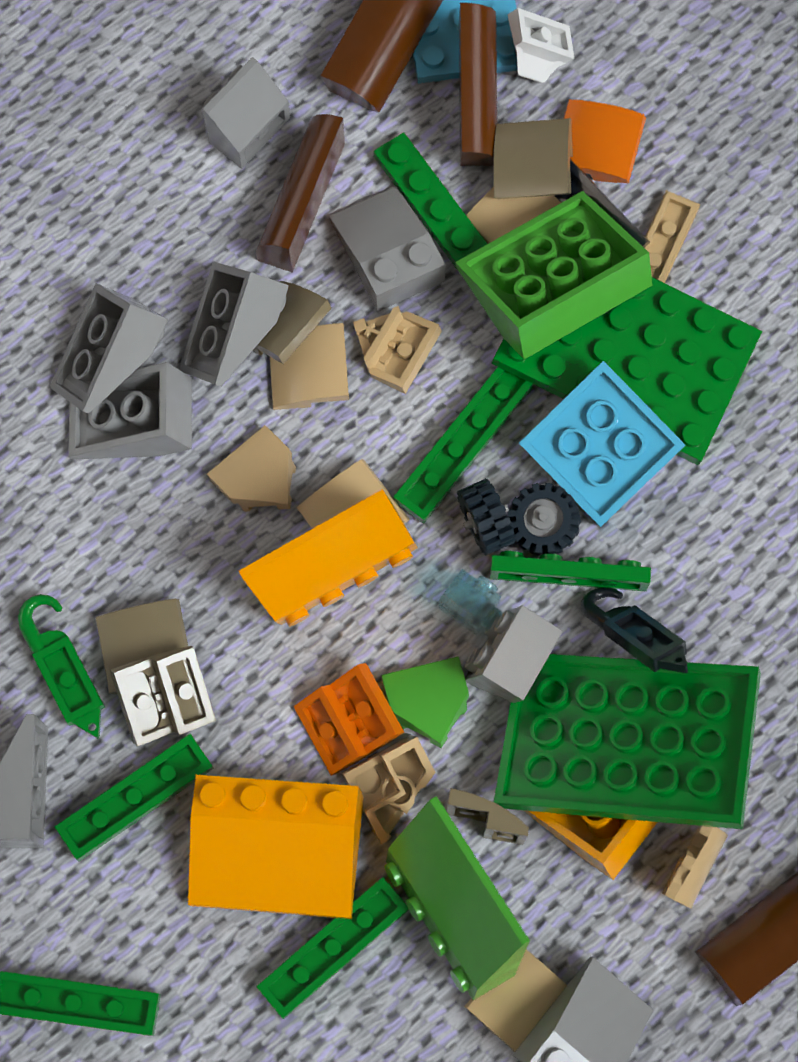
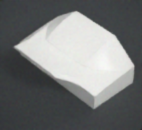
[508,8,574,83]

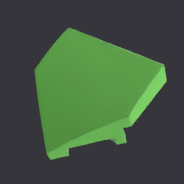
[381,656,469,748]

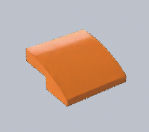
[564,99,646,183]
[293,663,404,776]

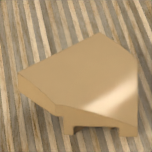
[353,306,442,394]
[207,425,296,512]

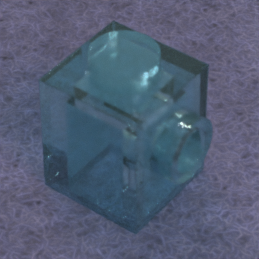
[438,569,502,636]

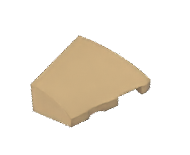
[341,735,436,844]

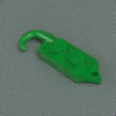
[17,594,105,739]

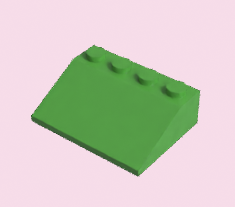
[455,191,652,359]
[384,796,530,1001]

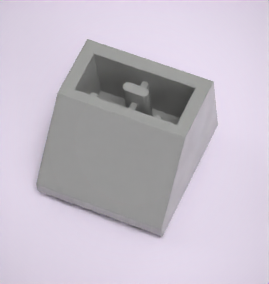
[202,57,291,169]
[464,605,563,703]

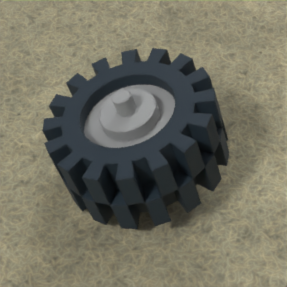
[457,478,516,556]
[508,482,581,555]

